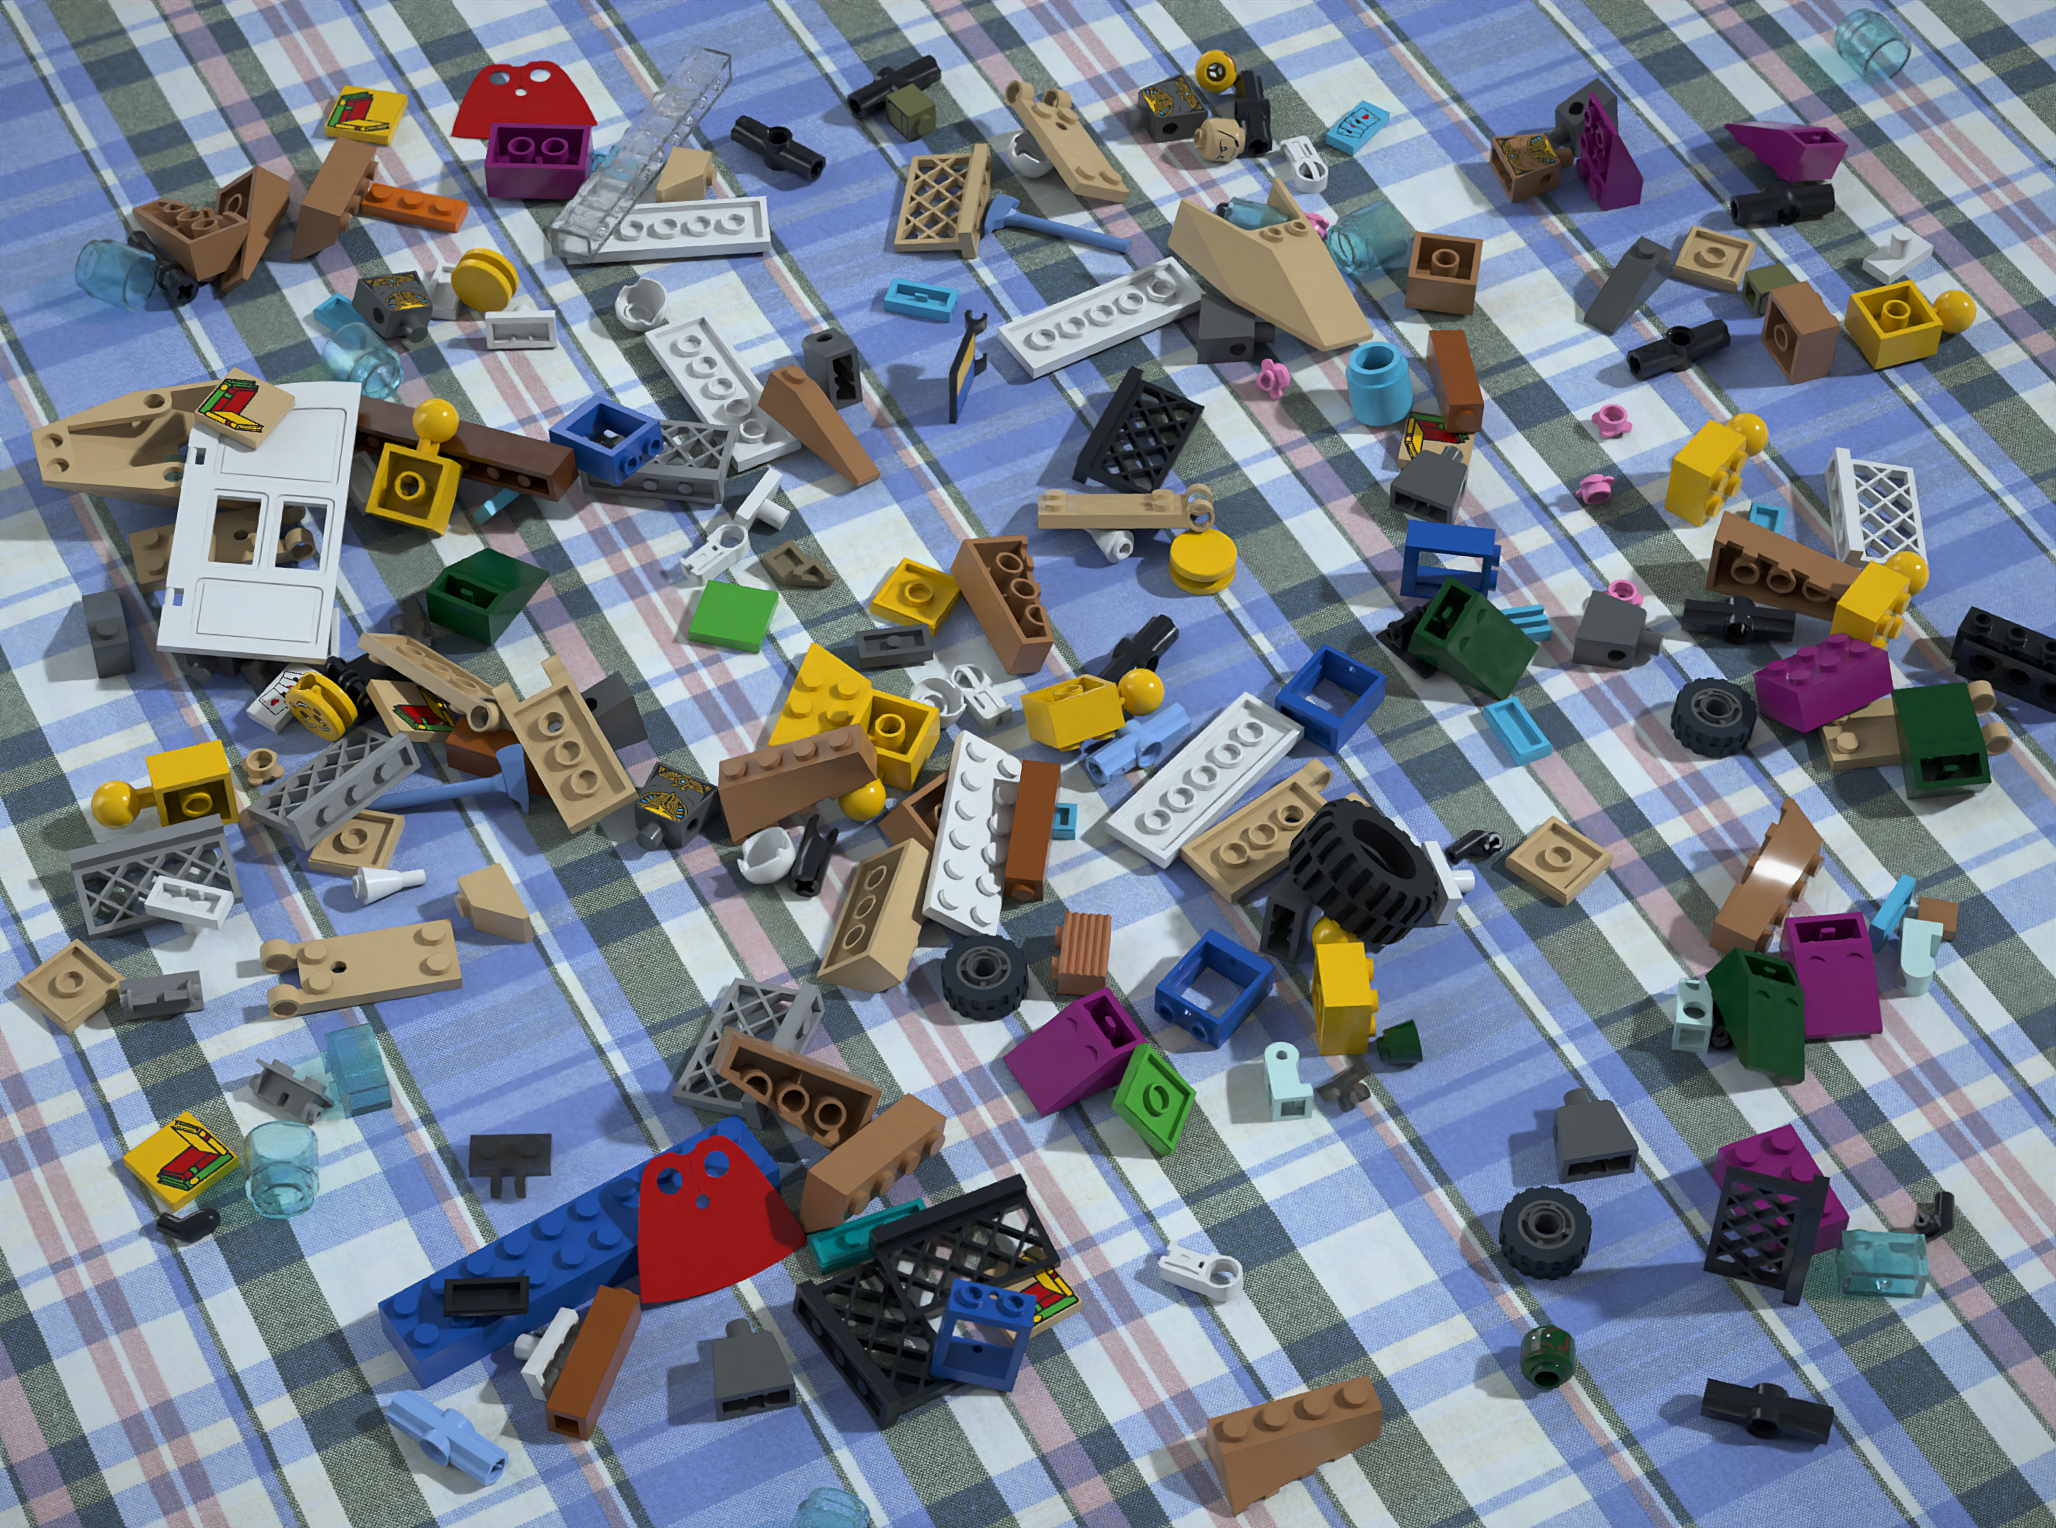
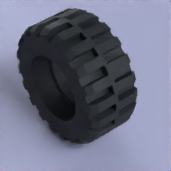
[1289,798,1439,945]

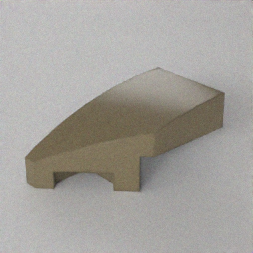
[761,539,835,587]

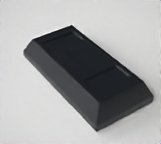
[443,1276,530,1318]

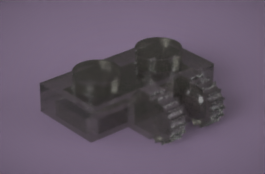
[468,1133,553,1199]

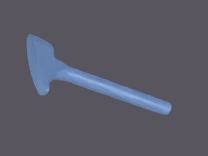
[984,194,1130,253]
[365,744,530,815]

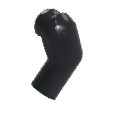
[1445,830,1504,865]
[1709,1001,1734,1051]
[1913,1191,1955,1241]
[156,1208,221,1243]

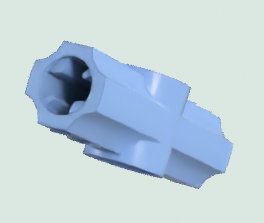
[1085,702,1191,785]
[386,1389,509,1486]

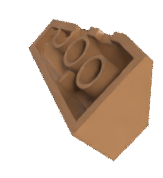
[214,165,290,293]
[132,198,251,282]
[757,364,881,487]
[877,741,989,855]

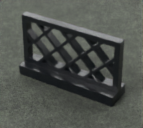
[1072,365,1205,494]
[1703,1165,1830,1306]
[868,1173,1061,1325]
[792,1261,968,1430]

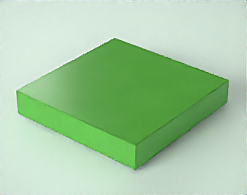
[688,580,779,653]
[1111,1043,1197,1157]

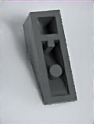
[1583,236,1671,336]
[81,589,136,679]

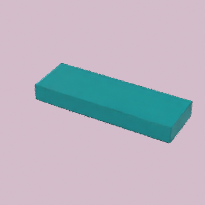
[807,1197,927,1275]

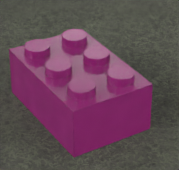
[484,123,594,200]
[1753,633,1894,733]
[1712,1124,1850,1270]

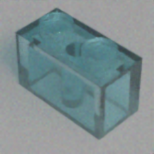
[320,1022,393,1119]
[1835,1229,1929,1299]

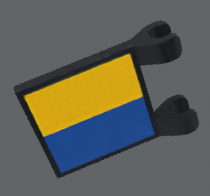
[949,310,988,424]

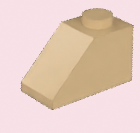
[655,146,717,203]
[454,863,533,944]

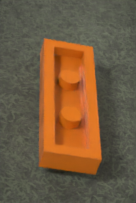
[361,182,469,233]

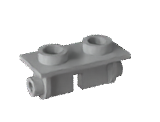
[119,970,204,1020]
[249,1058,336,1123]

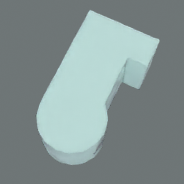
[1895,918,1943,997]
[1671,978,1713,1053]
[1263,1042,1314,1122]

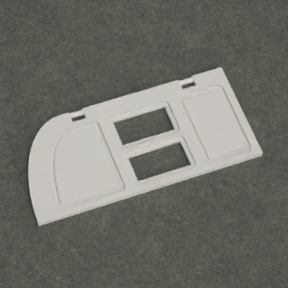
[156,381,362,665]

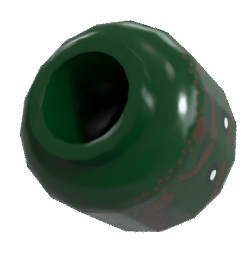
[1520,1325,1576,1390]

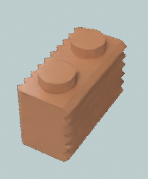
[1051,911,1112,996]

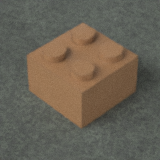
[1405,231,1483,316]
[1760,281,1840,385]

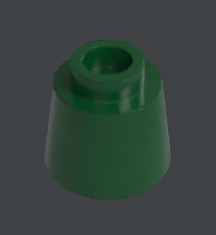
[1376,1019,1423,1065]

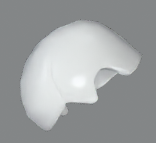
[1007,132,1054,178]
[615,277,668,331]
[909,675,967,729]
[737,827,796,884]

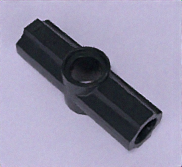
[847,54,941,120]
[1233,70,1273,158]
[731,114,826,183]
[1730,182,1836,226]
[1627,319,1731,379]
[1681,596,1796,645]
[1097,614,1179,687]
[1700,1378,1834,1445]

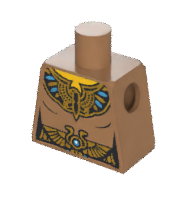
[1489,134,1574,203]

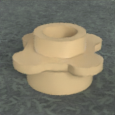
[241,748,284,786]

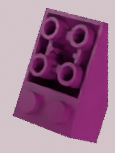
[1576,92,1644,211]
[1724,121,1849,183]
[1779,912,1883,1040]
[1003,987,1148,1117]

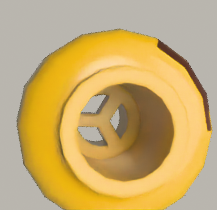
[1194,49,1237,93]

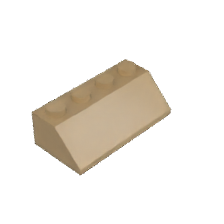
[817,837,933,994]

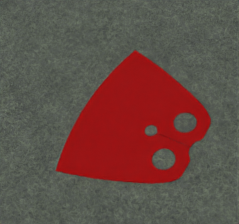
[451,61,598,139]
[638,1135,807,1303]

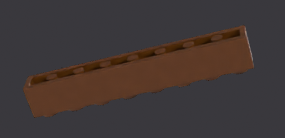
[354,395,579,503]

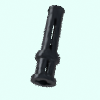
[127,230,199,305]

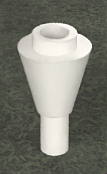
[1084,529,1134,563]
[352,867,426,905]

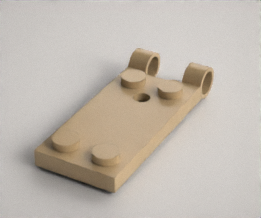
[1005,80,1130,203]
[1038,483,1215,532]
[128,504,316,594]
[357,633,514,732]
[490,654,639,835]
[1817,680,2012,771]
[1180,759,1371,904]
[259,918,463,1020]

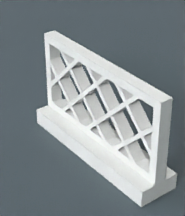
[1824,447,1928,569]

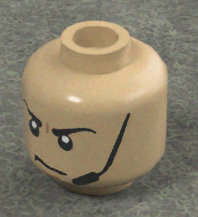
[1194,118,1245,162]

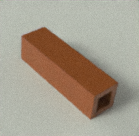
[1426,329,1484,433]
[445,716,552,799]
[1004,760,1061,902]
[545,1285,642,1442]

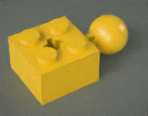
[1844,279,1976,370]
[365,398,464,536]
[1664,412,1769,528]
[1829,551,1929,651]
[1020,668,1165,752]
[837,688,940,821]
[91,739,240,829]
[1311,915,1379,1056]

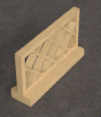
[894,143,994,258]

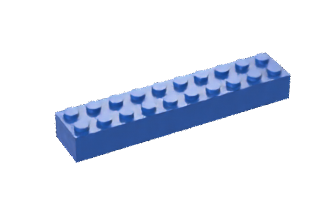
[378,1113,781,1390]

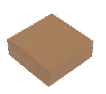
[1916,896,1959,941]

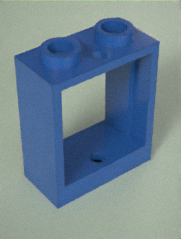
[548,394,664,486]
[1400,520,1501,599]
[1274,644,1387,755]
[1154,928,1275,1049]
[929,1278,1037,1393]

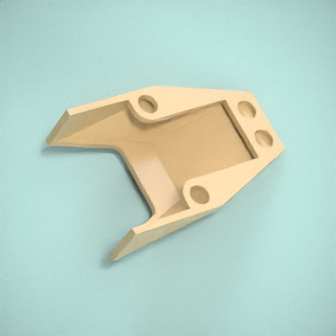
[1167,178,1374,352]
[31,379,261,511]

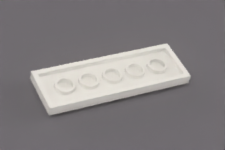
[564,196,771,265]
[998,256,1206,379]
[645,310,801,472]
[1105,691,1305,869]
[922,730,1023,937]

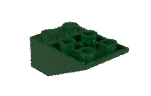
[426,547,550,647]
[1407,576,1539,702]
[1891,682,1992,800]
[1705,947,1805,1083]

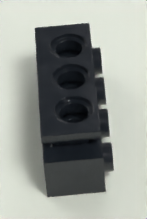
[1950,606,2056,714]

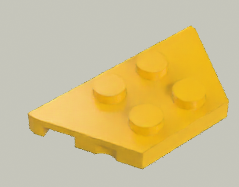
[767,642,872,748]

